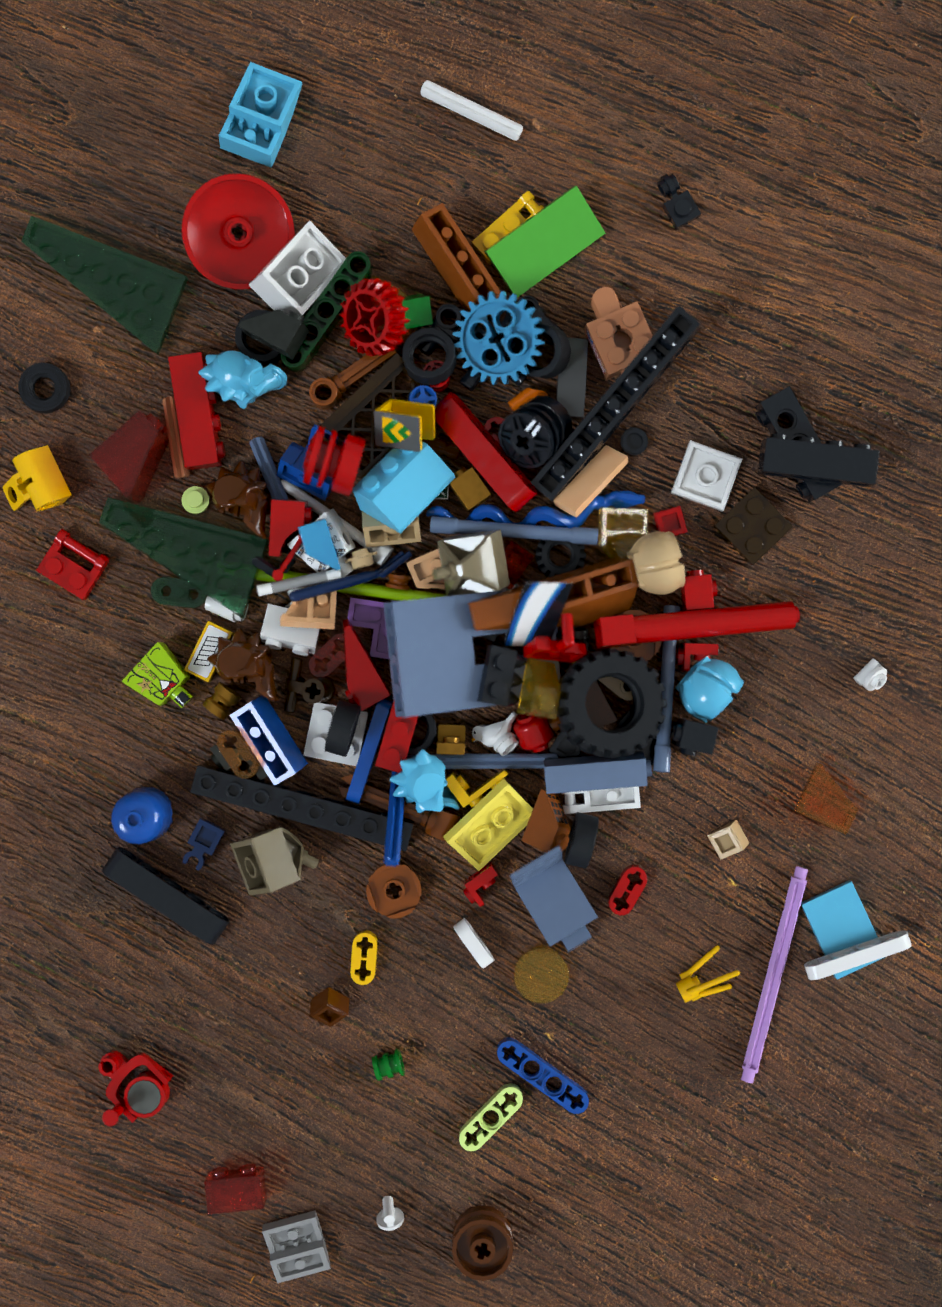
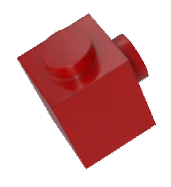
[681,570,717,611]

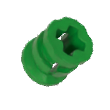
[372,1048,405,1081]

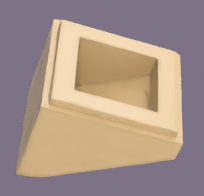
[708,820,749,860]

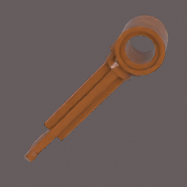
[309,328,415,410]
[339,774,461,842]

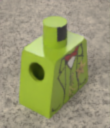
[122,642,193,708]

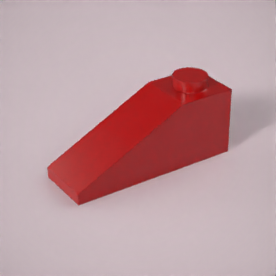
[343,618,390,711]

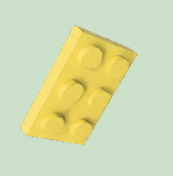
[443,779,533,871]

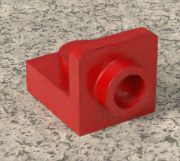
[676,643,719,671]
[463,862,498,907]

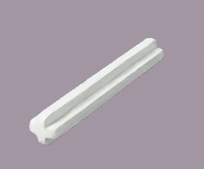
[421,80,523,141]

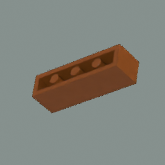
[411,203,501,312]

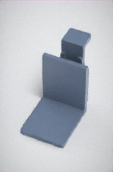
[510,846,598,953]

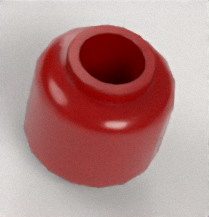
[513,710,553,753]

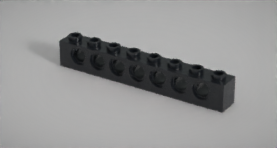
[531,305,703,501]
[190,763,414,851]

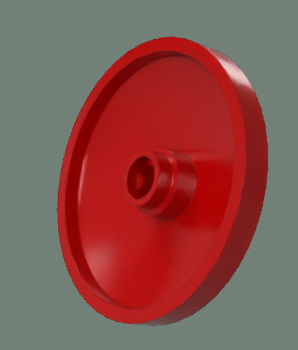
[182,174,295,289]

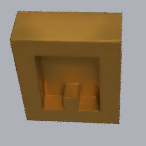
[437,724,466,755]

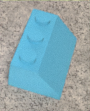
[352,441,455,534]

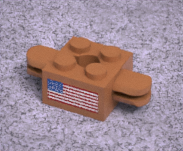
[584,287,653,381]

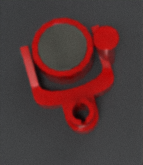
[98,1050,174,1126]

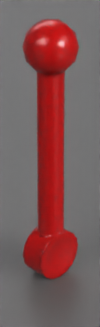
[272,534,302,581]

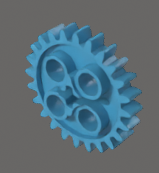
[453,291,545,385]

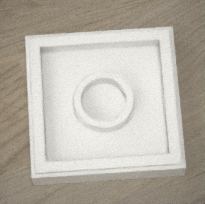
[671,440,742,511]

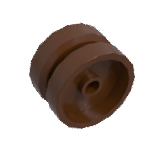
[452,1205,513,1281]

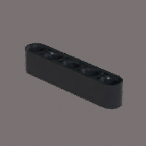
[102,847,230,945]

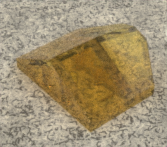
[599,508,648,559]

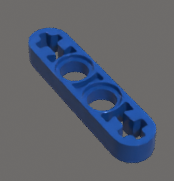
[346,699,393,804]
[497,1037,589,1114]

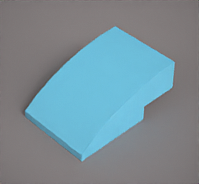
[219,62,302,168]

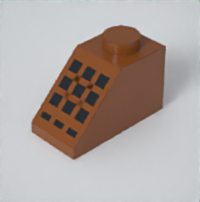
[521,789,571,853]

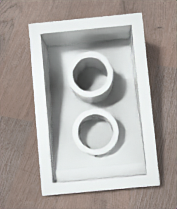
[249,221,346,316]

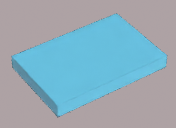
[801,880,887,980]

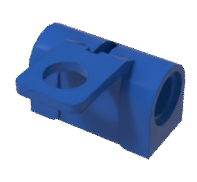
[276,425,338,501]

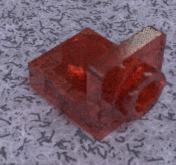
[504,540,534,589]

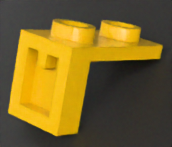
[445,769,508,808]

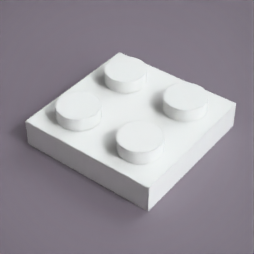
[303,702,369,766]

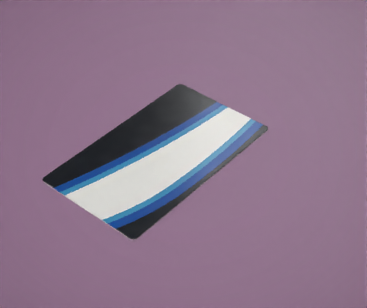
[502,582,573,646]

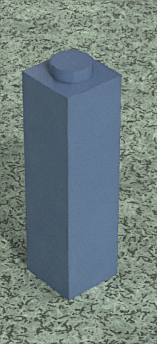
[543,752,652,794]

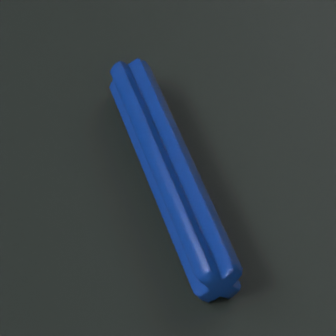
[384,771,405,867]

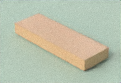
[554,445,629,518]

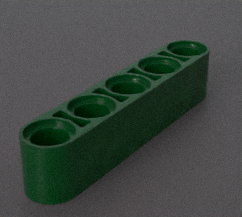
[281,251,372,372]

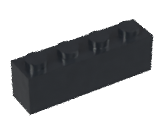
[758,434,880,487]

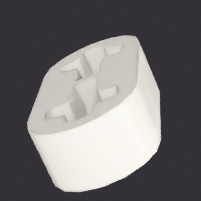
[453,918,495,969]

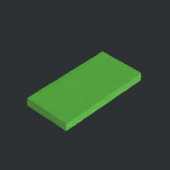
[484,186,605,298]

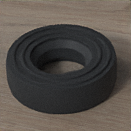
[18,363,70,413]

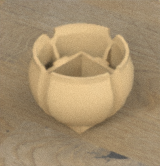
[626,531,685,595]

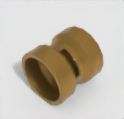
[203,682,241,720]

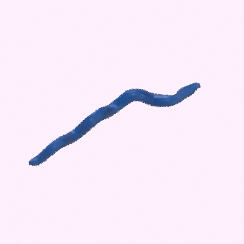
[426,491,645,528]

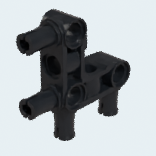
[418,296,564,392]

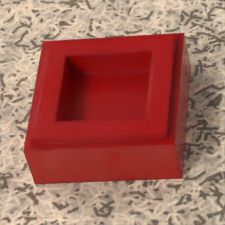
[653,506,688,536]

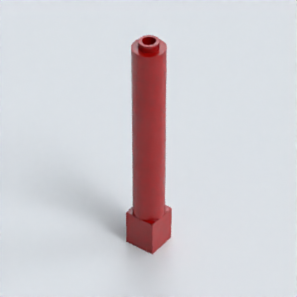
[594,601,800,649]

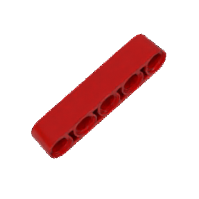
[435,392,538,512]

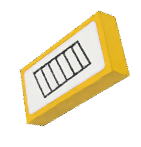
[184,621,234,682]

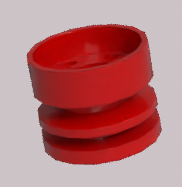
[303,425,366,496]

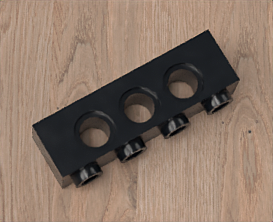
[755,386,842,502]

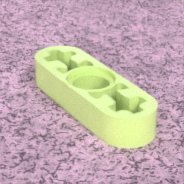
[459,1083,523,1151]

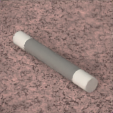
[256,569,341,596]

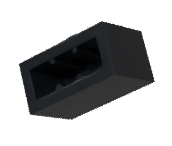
[671,717,719,756]

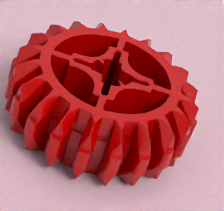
[339,278,410,356]

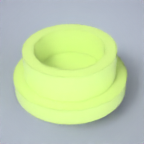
[182,486,210,514]

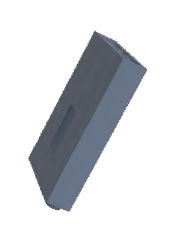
[383,590,562,717]

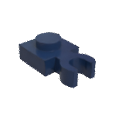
[183,817,226,871]

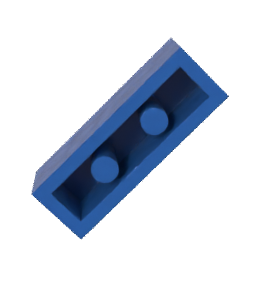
[230,695,308,786]

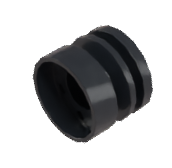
[498,396,573,468]

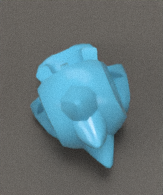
[198,350,287,409]
[390,749,460,813]

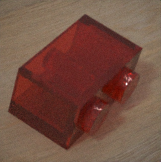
[204,1164,267,1215]

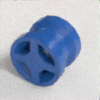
[408,385,437,406]

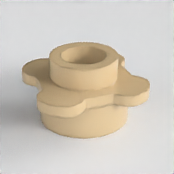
[345,548,377,570]

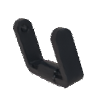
[252,542,297,577]

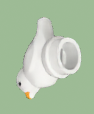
[472,711,519,756]

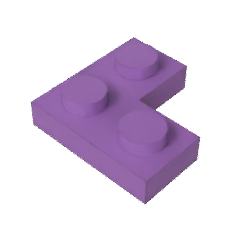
[347,597,389,659]

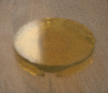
[514,947,569,1004]

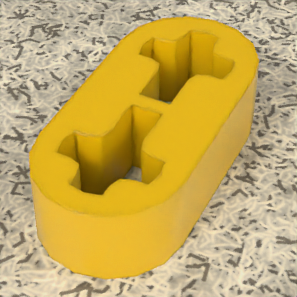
[350,930,378,985]

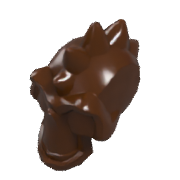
[206,461,271,539]
[207,628,279,702]

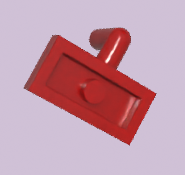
[523,613,587,663]

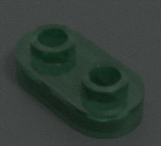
[151,577,208,608]

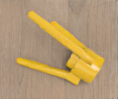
[676,945,740,1003]

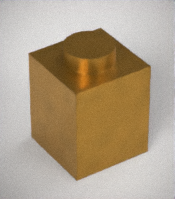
[449,467,491,513]

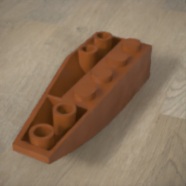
[468,557,638,631]

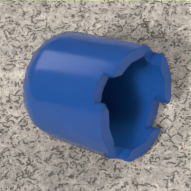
[111,787,173,844]

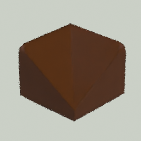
[310,987,349,1027]

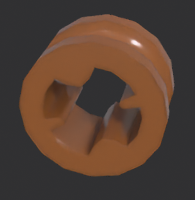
[385,572,412,590]

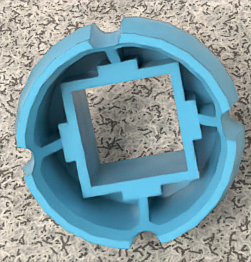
[675,656,744,723]

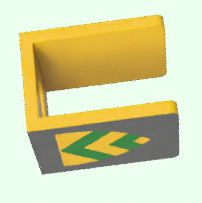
[374,398,435,452]

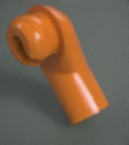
[507,387,549,412]

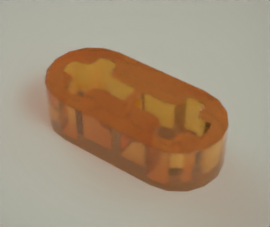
[217,730,259,779]

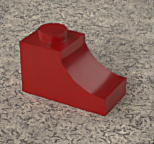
[269,499,313,557]

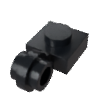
[657,174,701,230]

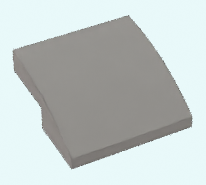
[262,1210,331,1283]

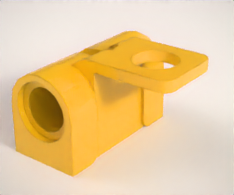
[3,445,72,512]

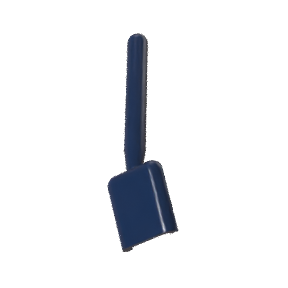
[289,551,412,602]

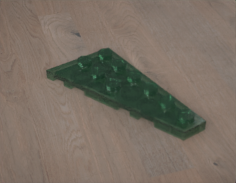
[21,216,188,355]
[99,497,268,619]

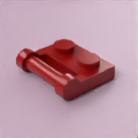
[36,529,110,600]

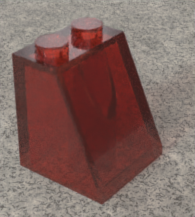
[89,410,169,503]

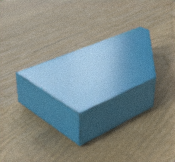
[297,519,341,570]

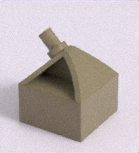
[433,529,510,596]
[230,827,319,895]

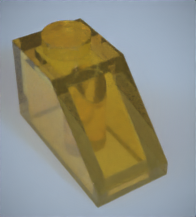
[517,658,561,719]

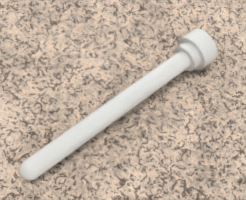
[281,479,394,566]

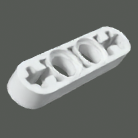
[804,931,912,980]

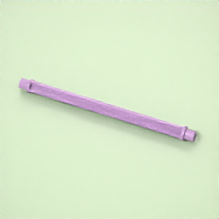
[741,866,808,1083]

